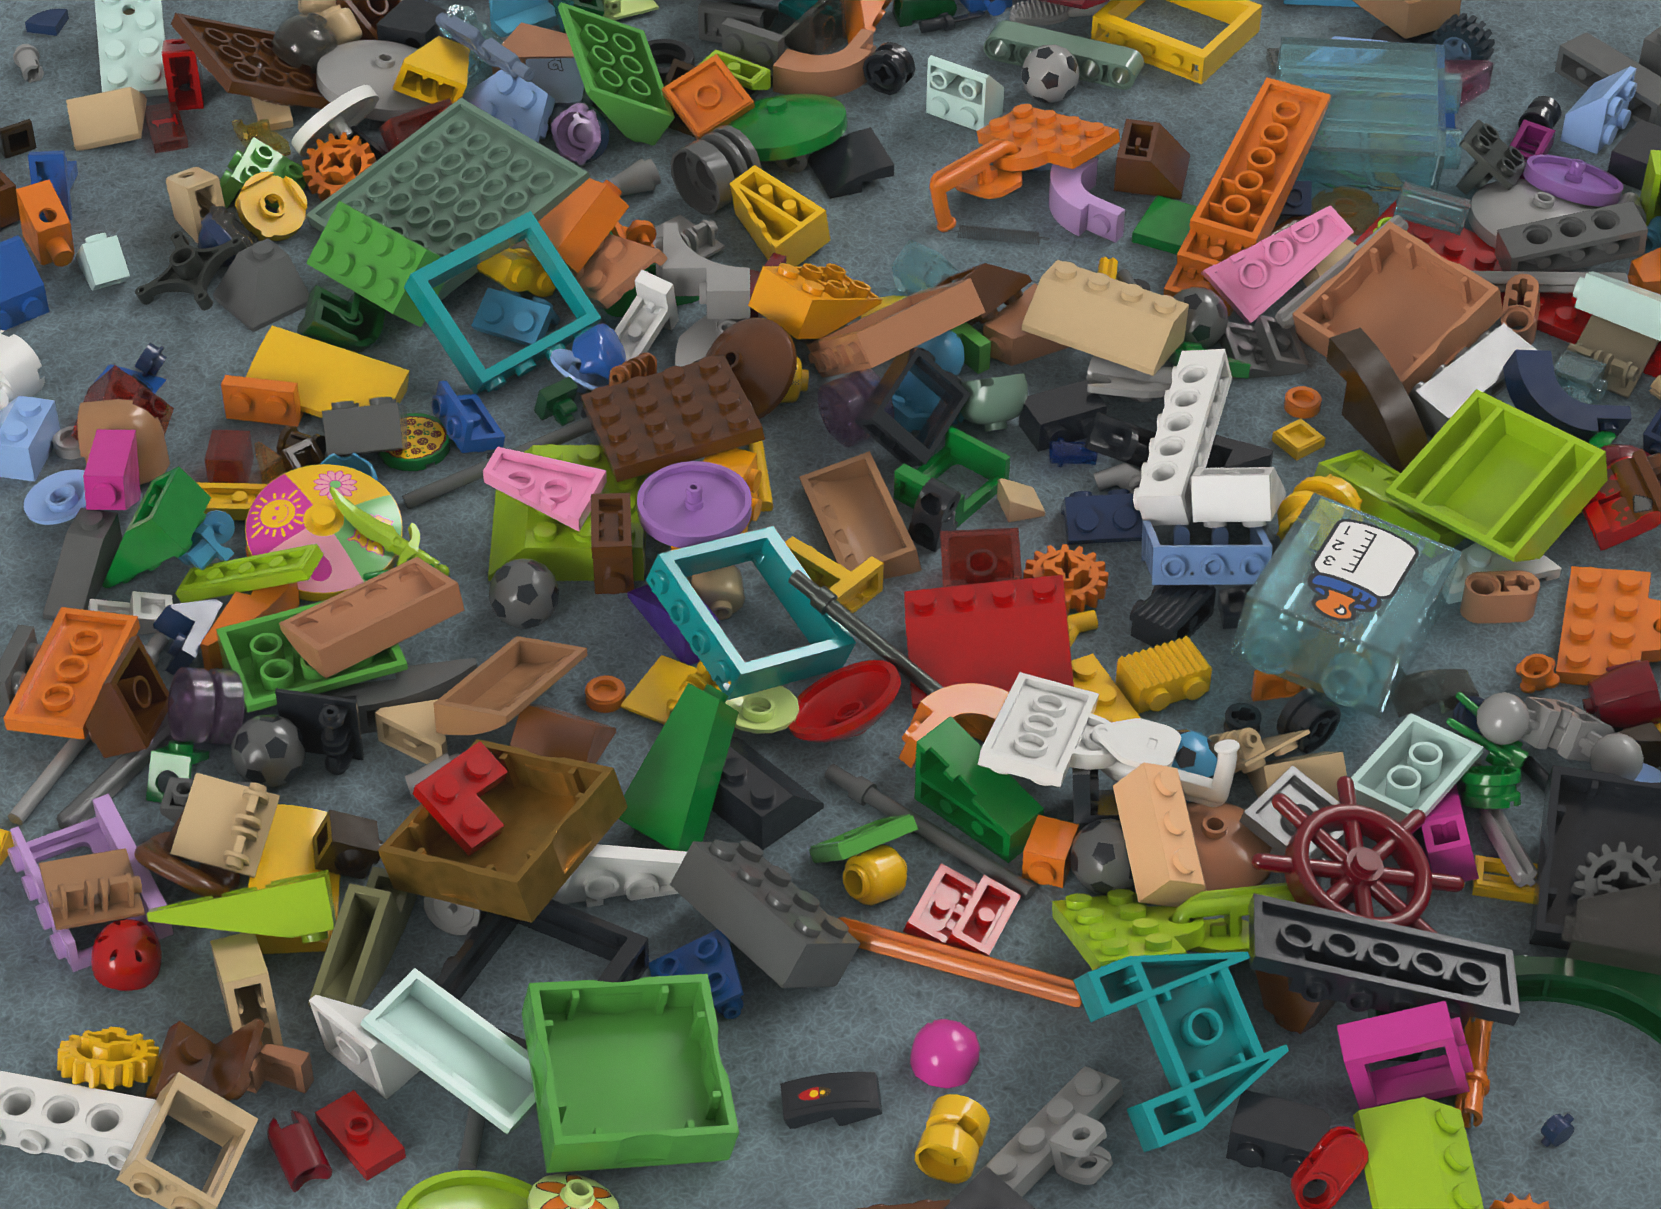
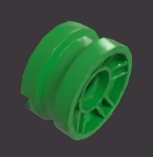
[1461,765,1521,809]

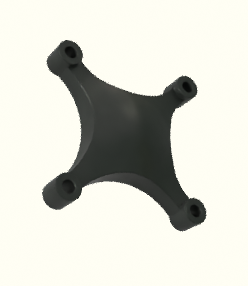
[135,231,248,311]

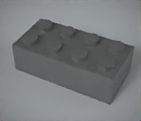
[670,839,861,988]

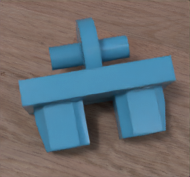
[178,510,235,570]

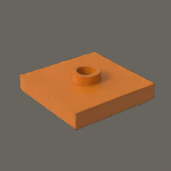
[661,54,755,140]

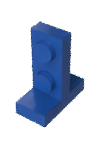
[28,150,78,222]

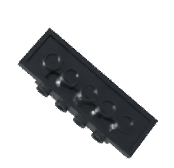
[1248,893,1520,1029]

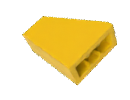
[392,36,470,109]

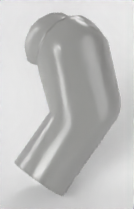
[1093,463,1142,493]

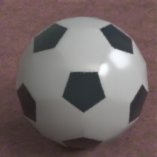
[1021,44,1079,103]

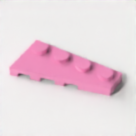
[1201,205,1354,325]

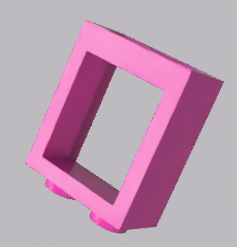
[1337,1001,1474,1110]

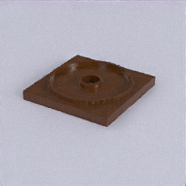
[171,13,330,109]

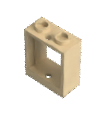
[116,1072,258,1209]

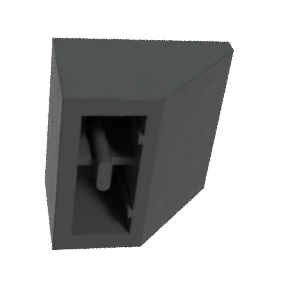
[322,397,407,457]

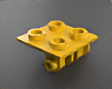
[621,655,731,725]

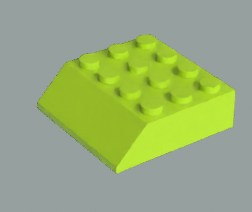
[1385,389,1608,562]
[488,444,648,581]

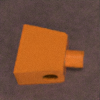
[16,179,75,267]

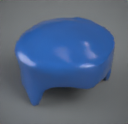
[572,323,626,381]

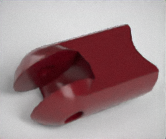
[267,1110,333,1192]

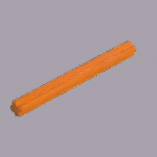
[838,917,1082,1008]

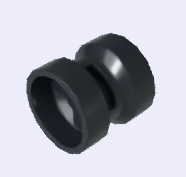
[1518,96,1562,129]

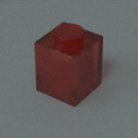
[204,430,254,483]

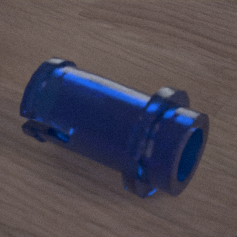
[1049,438,1098,468]

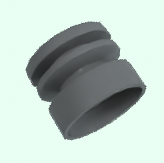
[670,125,761,215]

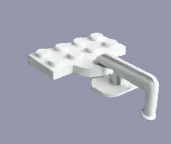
[978,672,1240,807]

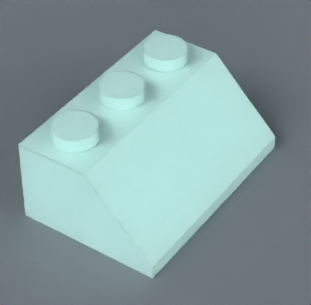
[1351,713,1484,822]

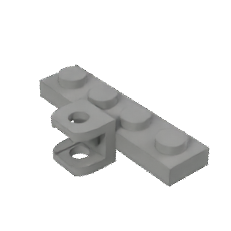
[972,1066,1124,1197]

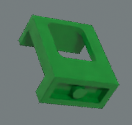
[894,426,1010,528]

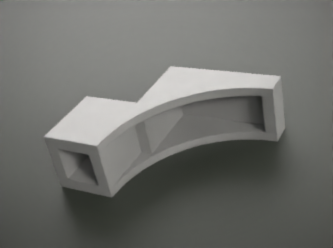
[656,223,750,319]

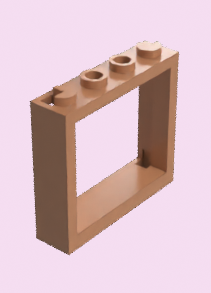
[807,278,986,378]

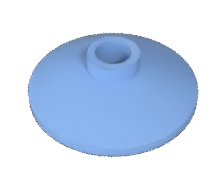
[550,349,609,393]
[24,469,86,525]

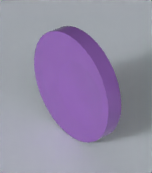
[1523,155,1623,207]
[637,461,752,548]

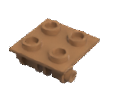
[39,848,145,930]

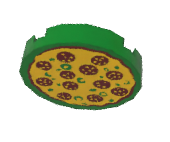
[377,413,451,471]

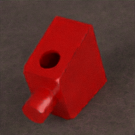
[162,38,204,111]

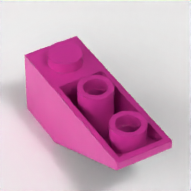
[1421,784,1479,882]

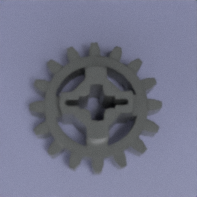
[1571,842,1661,937]

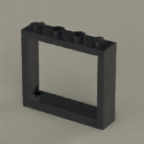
[435,899,649,1050]

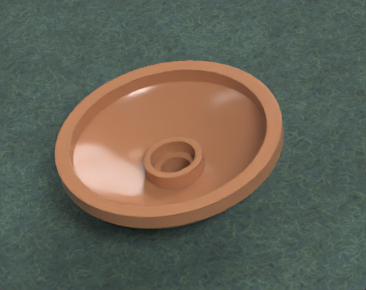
[1187,802,1272,891]

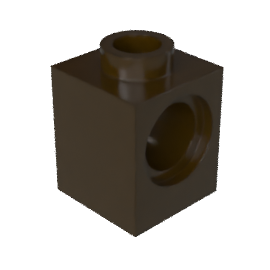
[313,810,383,879]

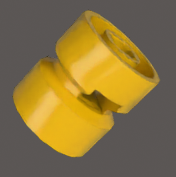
[914,1094,990,1184]

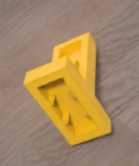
[785,536,884,613]

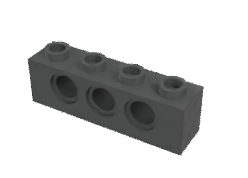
[1495,201,1648,272]

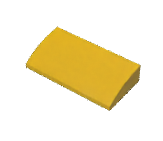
[246,325,409,418]
[248,804,341,954]

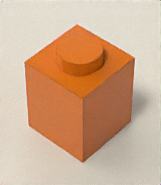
[1022,814,1079,888]

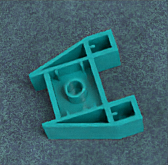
[1073,952,1289,1152]

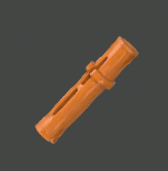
[1454,1017,1494,1128]

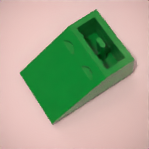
[102,466,211,588]

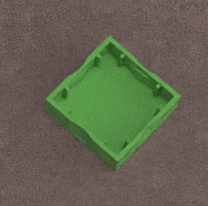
[521,974,739,1173]

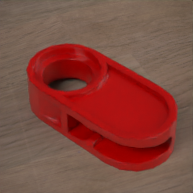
[1290,1126,1369,1209]

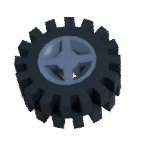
[1430,13,1495,78]

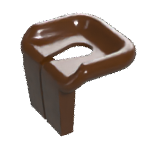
[134,810,240,899]

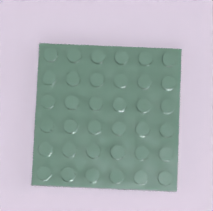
[306,98,590,300]

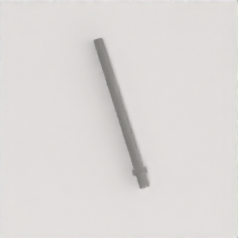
[8,632,168,825]

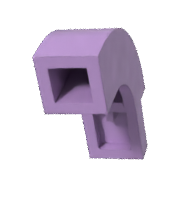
[1049,157,1125,242]

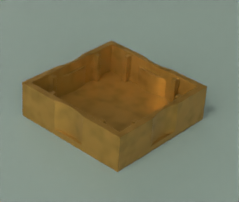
[378,739,628,923]

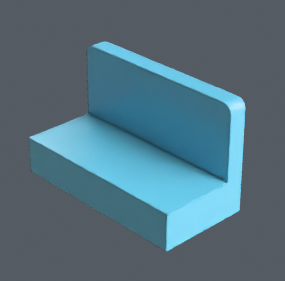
[489,0,559,37]

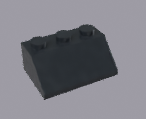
[712,736,824,850]

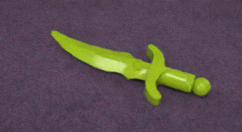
[329,487,450,576]

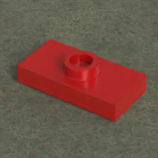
[315,1090,406,1181]

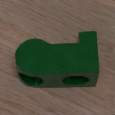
[892,0,957,27]

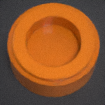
[1284,386,1322,419]
[585,675,626,713]

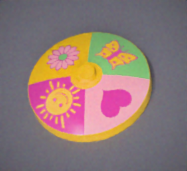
[245,464,403,601]

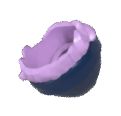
[551,103,609,165]

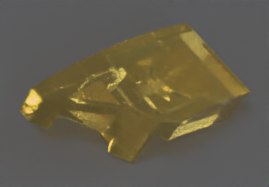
[232,119,291,156]

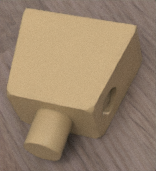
[166,167,231,244]

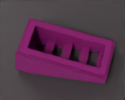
[1509,119,1556,179]

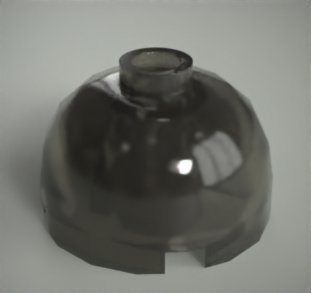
[271,13,338,74]

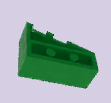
[914,716,1044,863]

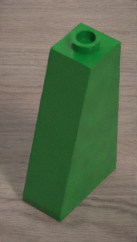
[618,683,739,852]

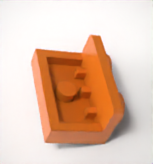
[221,375,304,427]

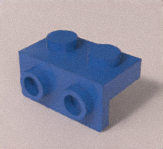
[432,381,505,453]

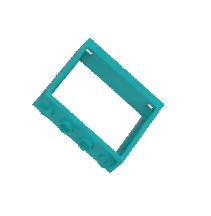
[404,211,601,394]
[646,526,856,700]

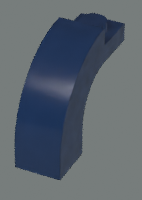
[1503,349,1632,443]

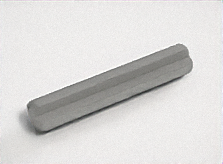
[1479,808,1538,887]

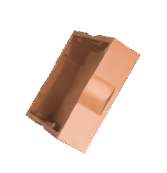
[1292,221,1503,395]

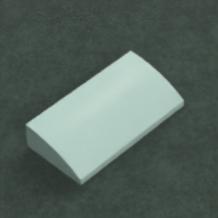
[360,968,536,1135]

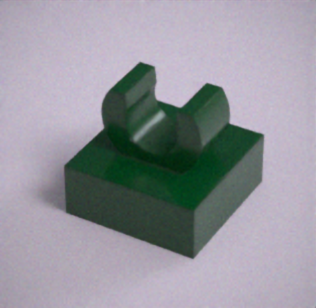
[534,377,578,426]

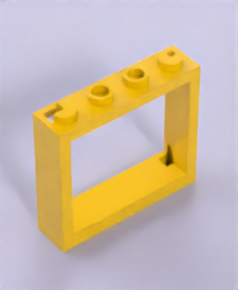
[1091,0,1262,84]

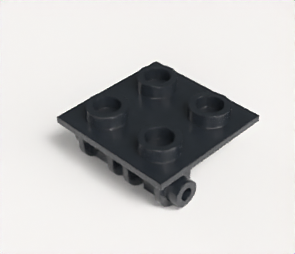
[275,688,364,775]

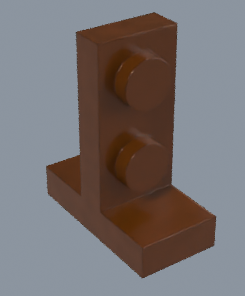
[591,493,634,594]

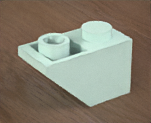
[76,233,130,291]

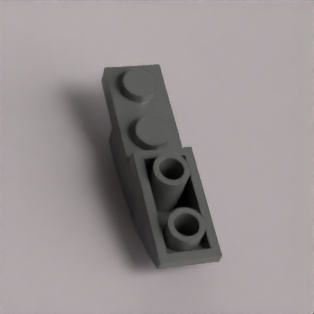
[319,658,477,734]

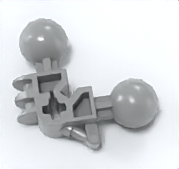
[1477,692,1644,780]

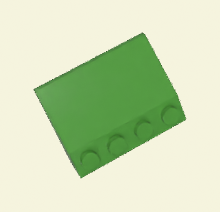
[558,2,675,145]
[216,600,408,713]

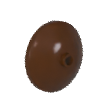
[705,318,797,419]

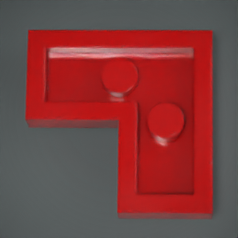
[412,741,508,856]

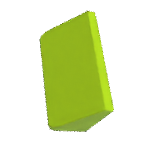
[697,50,771,90]

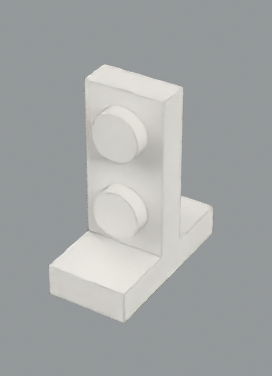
[614,270,679,361]

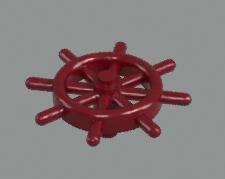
[1251,776,1465,934]

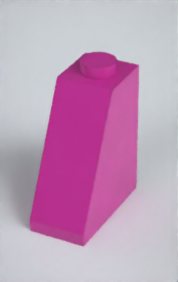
[83,429,141,510]

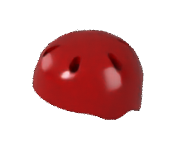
[91,919,162,991]

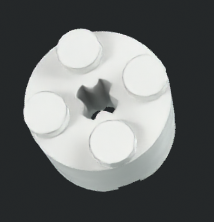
[0,330,45,411]

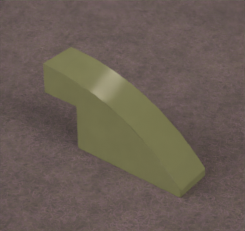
[308,866,418,1008]

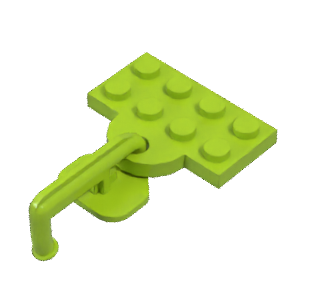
[1052,882,1296,970]

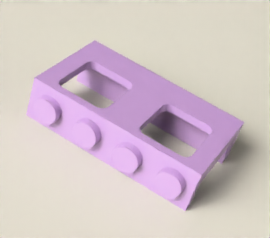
[8,794,173,972]

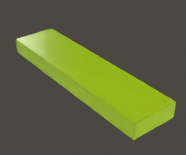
[175,544,324,603]

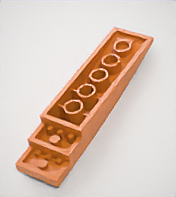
[1164,77,1331,316]

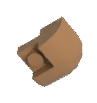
[77,399,170,485]

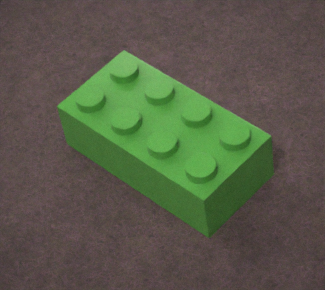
[306,201,445,327]

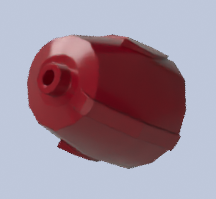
[1582,660,1661,729]

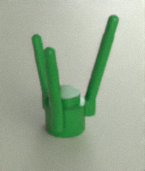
[1446,692,1529,769]

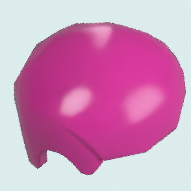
[910,1019,981,1088]

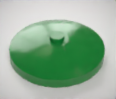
[728,94,848,161]

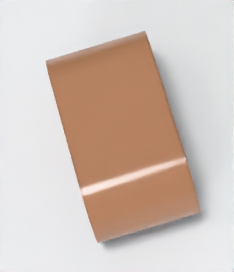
[1501,274,1540,345]
[1460,570,1540,623]

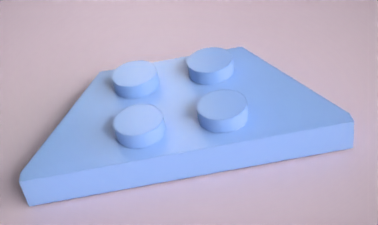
[462,70,555,143]

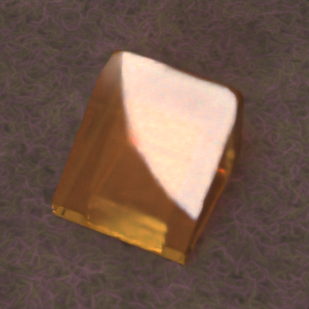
[254,441,285,484]

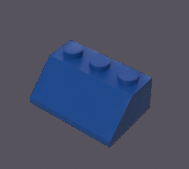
[0,235,50,330]

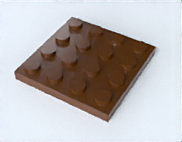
[581,354,765,482]

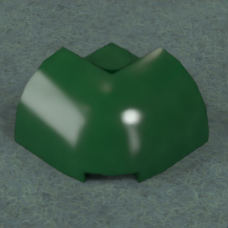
[297,285,386,353]

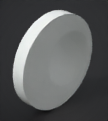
[291,85,379,157]

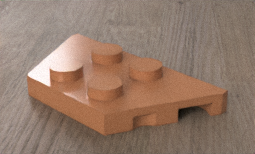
[555,234,668,309]

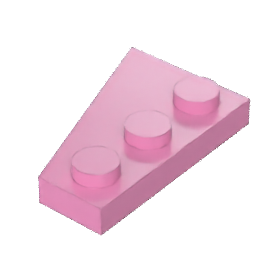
[483,447,607,531]

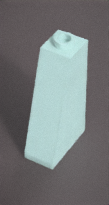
[1573,271,1661,341]

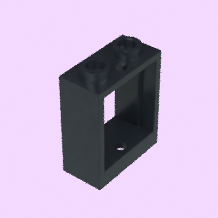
[854,347,971,467]

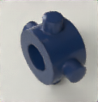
[1541,1113,1574,1147]

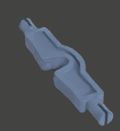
[436,13,535,82]

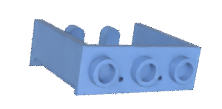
[1141,520,1272,585]

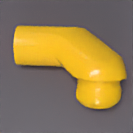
[1068,610,1098,647]

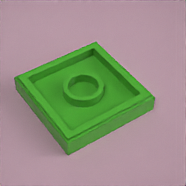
[809,814,918,863]

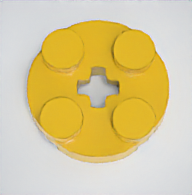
[235,172,307,241]

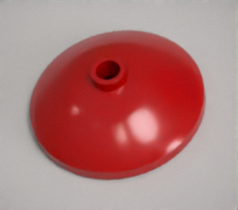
[788,660,901,742]

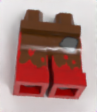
[1582,449,1661,551]

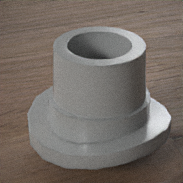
[424,897,482,936]

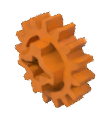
[302,132,376,201]
[1023,544,1109,614]

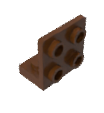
[145,1018,265,1126]

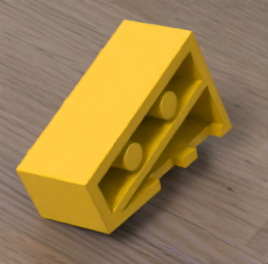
[730,165,831,266]

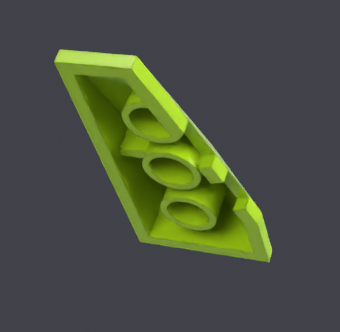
[147,870,336,943]

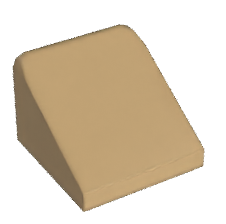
[997,478,1045,522]

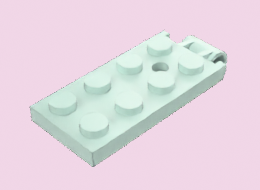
[95,0,168,97]

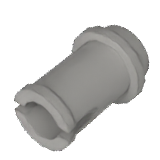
[13,44,44,83]

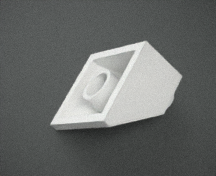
[309,995,420,1099]

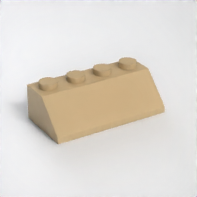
[1021,260,1189,376]

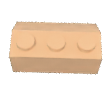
[1113,762,1207,907]

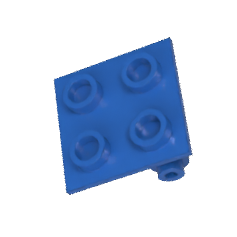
[649,929,744,1019]

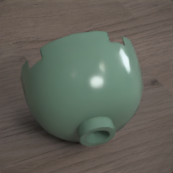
[960,373,1028,431]

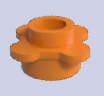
[1515,654,1560,693]

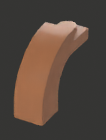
[773,29,876,97]

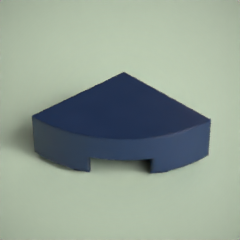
[25,9,69,36]

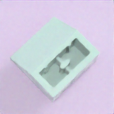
[926,55,1004,131]

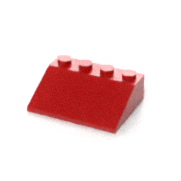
[904,575,1074,709]

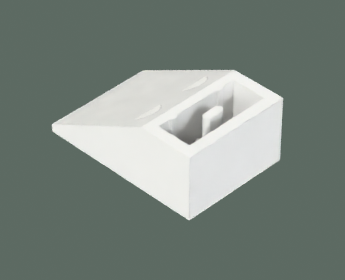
[1191,467,1286,528]

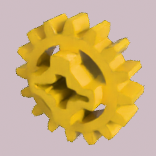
[57,1027,159,1090]

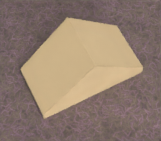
[375,699,448,764]

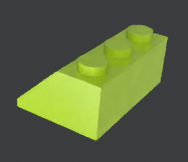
[1353,1097,1484,1209]

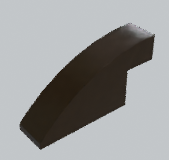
[1326,328,1429,473]

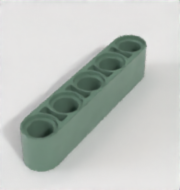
[983,20,1144,90]

